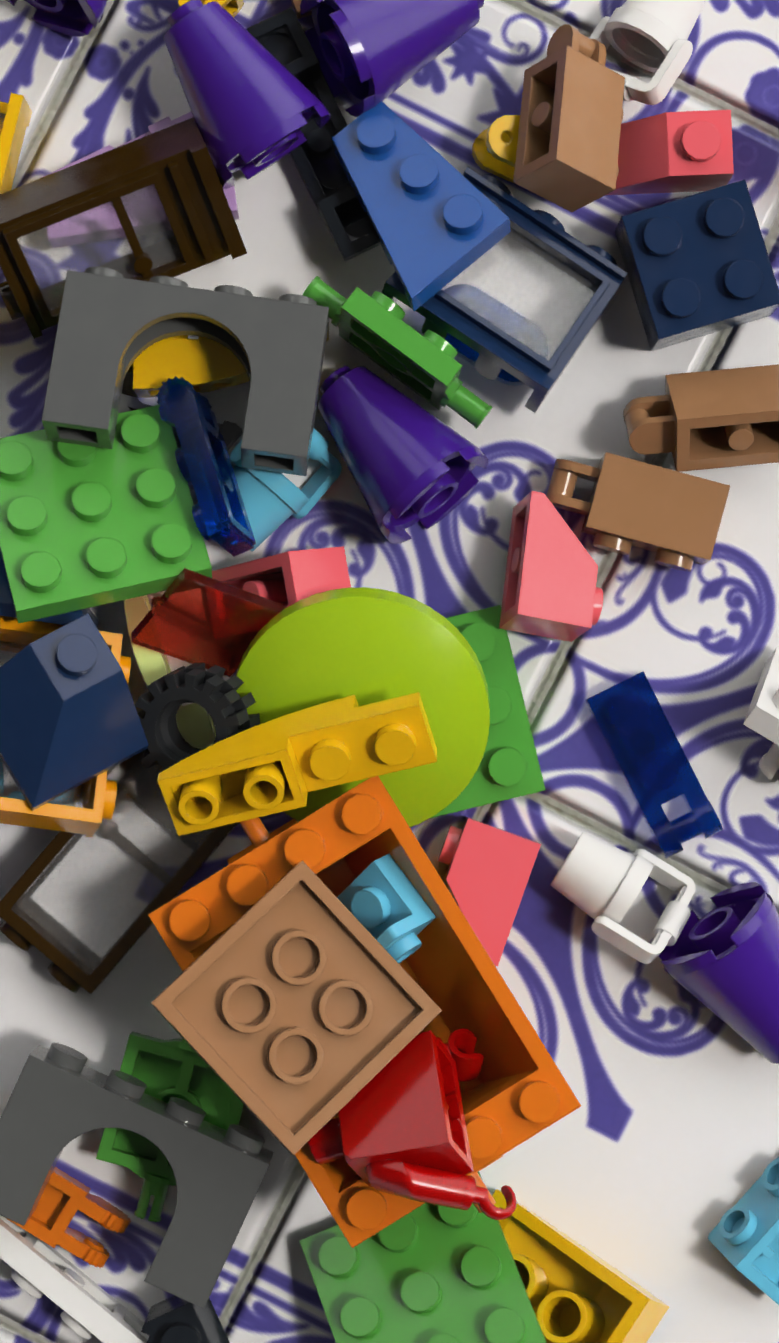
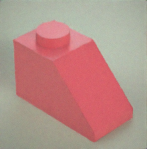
[607,110,734,195]
[499,491,603,642]
[205,546,351,635]
[438,817,541,967]

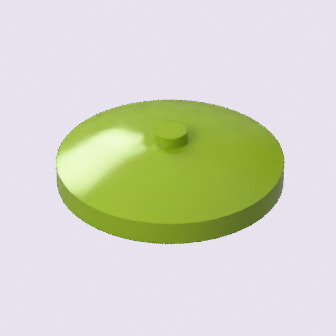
[236,587,490,827]

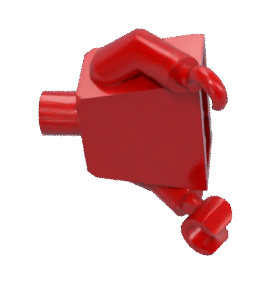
[308,1028,517,1220]

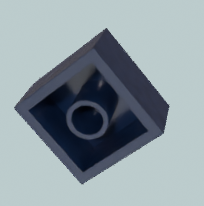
[615,180,779,351]

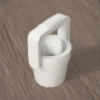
[589,0,706,105]
[550,832,696,964]

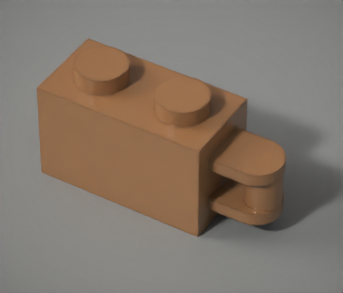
[513,24,625,212]
[623,364,779,472]
[546,452,730,572]

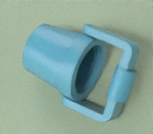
[204,428,342,552]

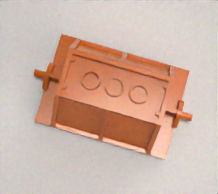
[148,776,581,1248]

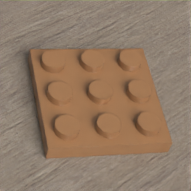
[150,860,442,1155]

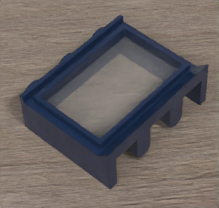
[381,167,628,413]

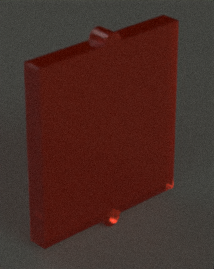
[131,568,284,677]

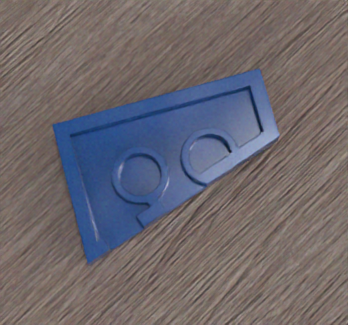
[332,101,511,311]

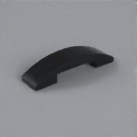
[246,7,381,262]

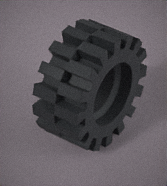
[135,663,260,778]

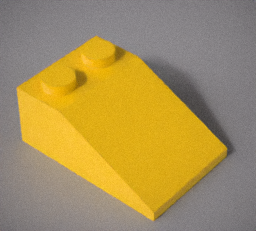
[492,1189,669,1343]

